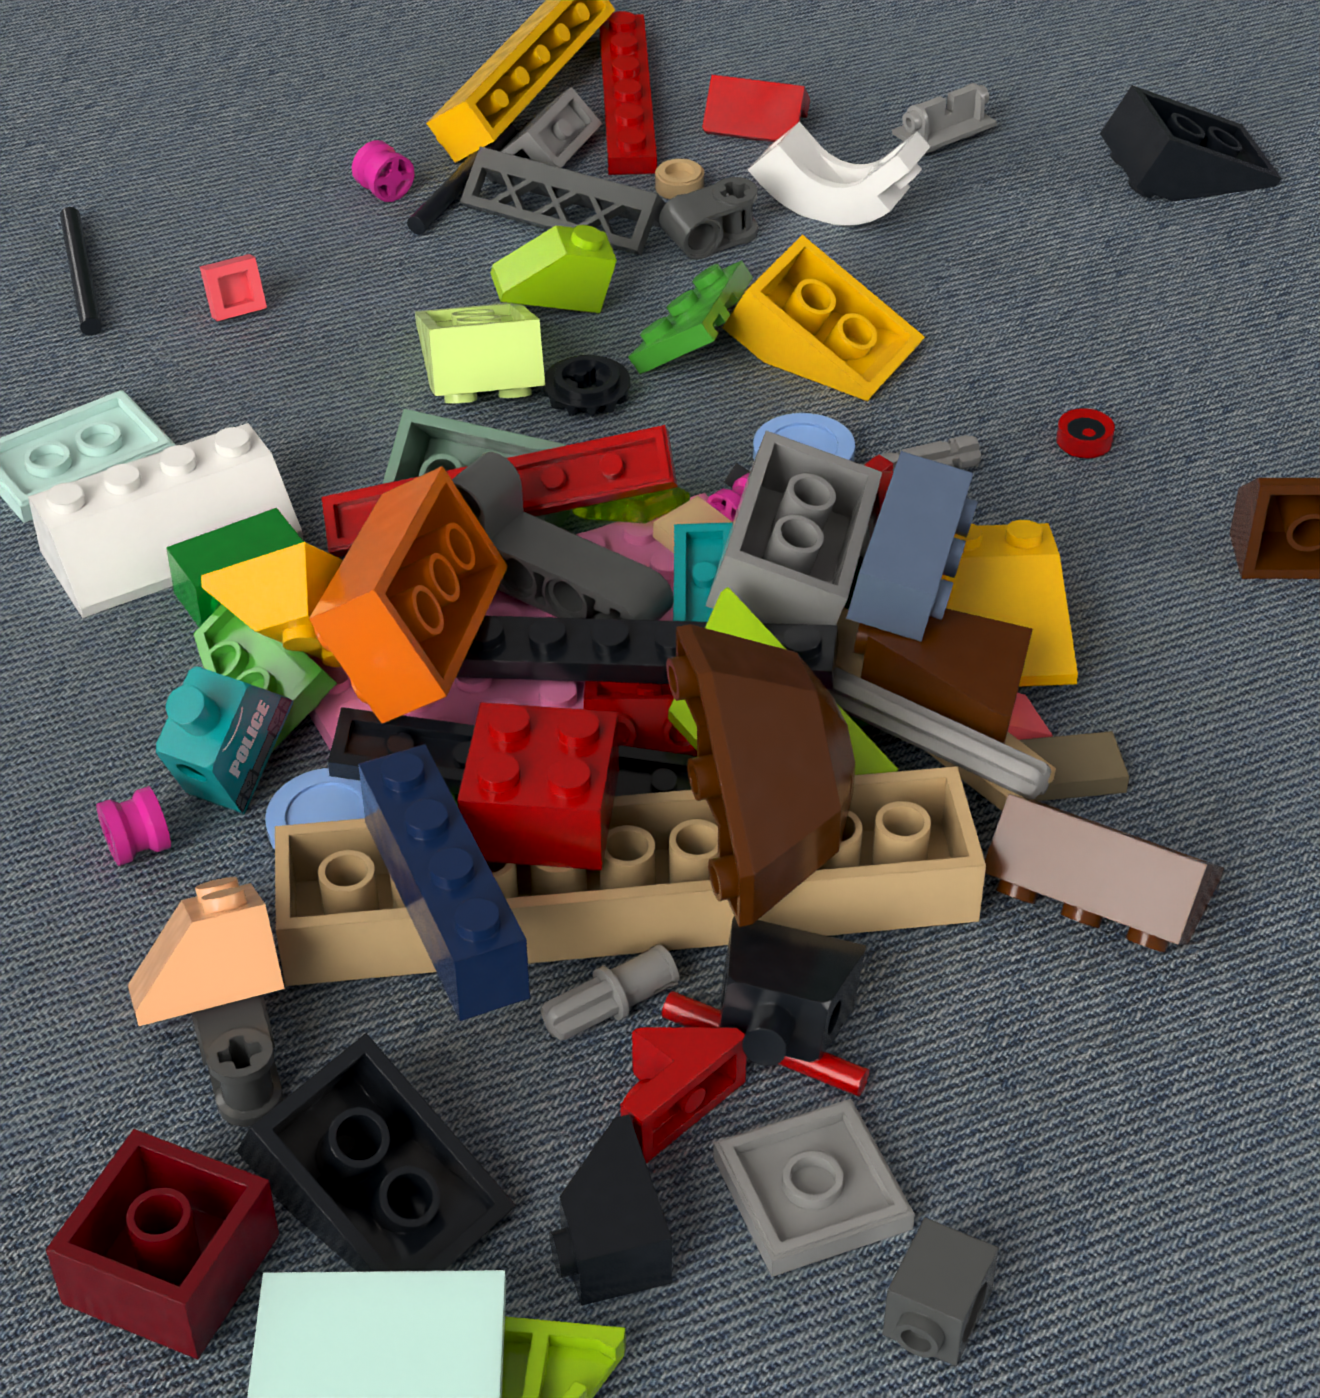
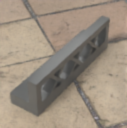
[460,146,666,256]

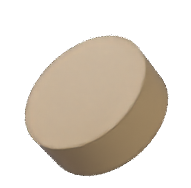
[655,159,704,199]

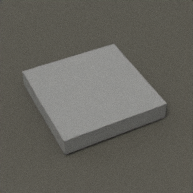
[713,1098,915,1277]

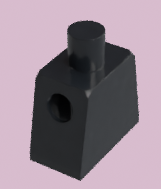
[719,916,866,1066]

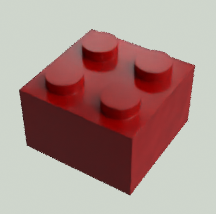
[457,702,619,870]

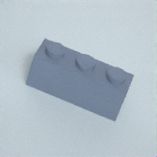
[846,451,978,642]

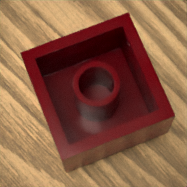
[46,1129,279,1360]

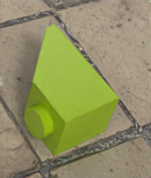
[490,225,617,313]

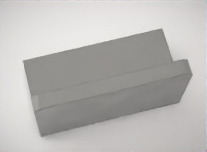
[500,86,602,168]

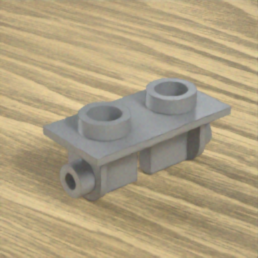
[892,83,997,153]

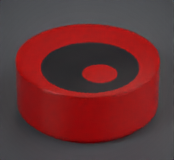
[1056,408,1115,459]

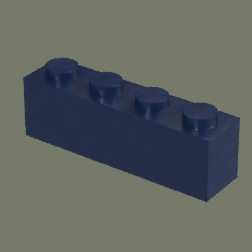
[358,744,530,1021]

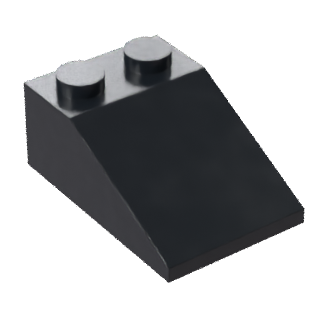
[1100,85,1282,201]
[237,1033,516,1272]

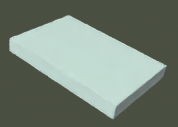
[0,390,175,523]
[247,1270,506,1398]

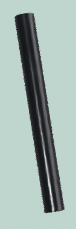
[407,124,517,235]
[60,207,102,336]

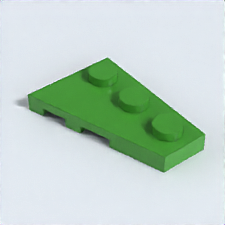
[628,260,753,374]
[193,604,337,752]

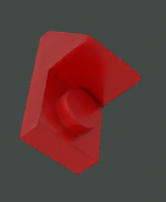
[620,1027,746,1164]

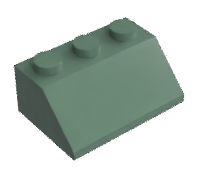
[382,409,570,528]

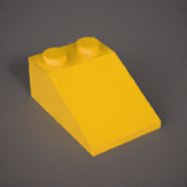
[722,234,925,401]
[941,520,1078,687]

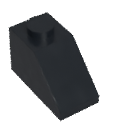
[549,1115,672,1306]

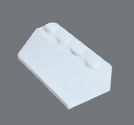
[28,423,303,618]

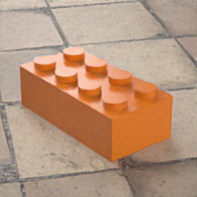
[309,466,508,724]

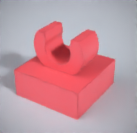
[200,254,267,321]

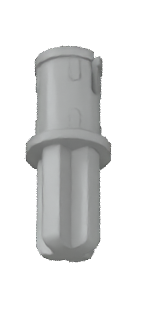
[541,944,680,1040]

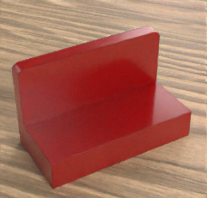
[702,74,810,142]

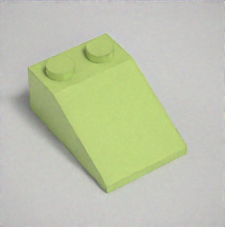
[415,303,545,403]

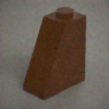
[853,608,1033,744]

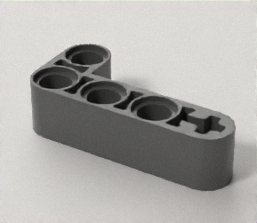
[452,452,674,620]

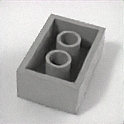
[705,431,882,625]

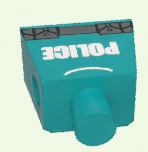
[156,666,294,815]

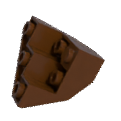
[666,624,855,927]

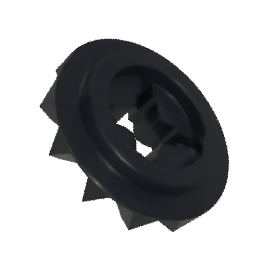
[543,355,631,418]

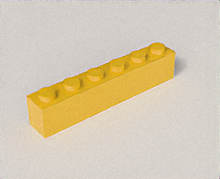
[426,0,615,163]

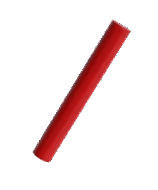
[662,991,869,1097]

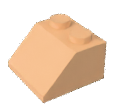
[128,877,285,1026]

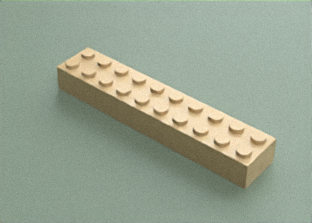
[275,766,986,986]

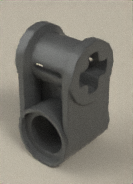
[659,177,758,260]
[191,994,283,1127]

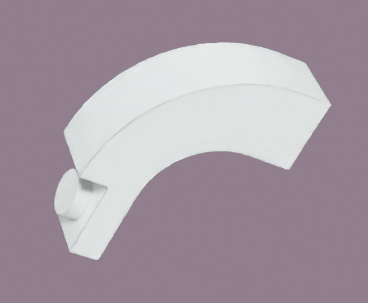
[748,121,930,226]

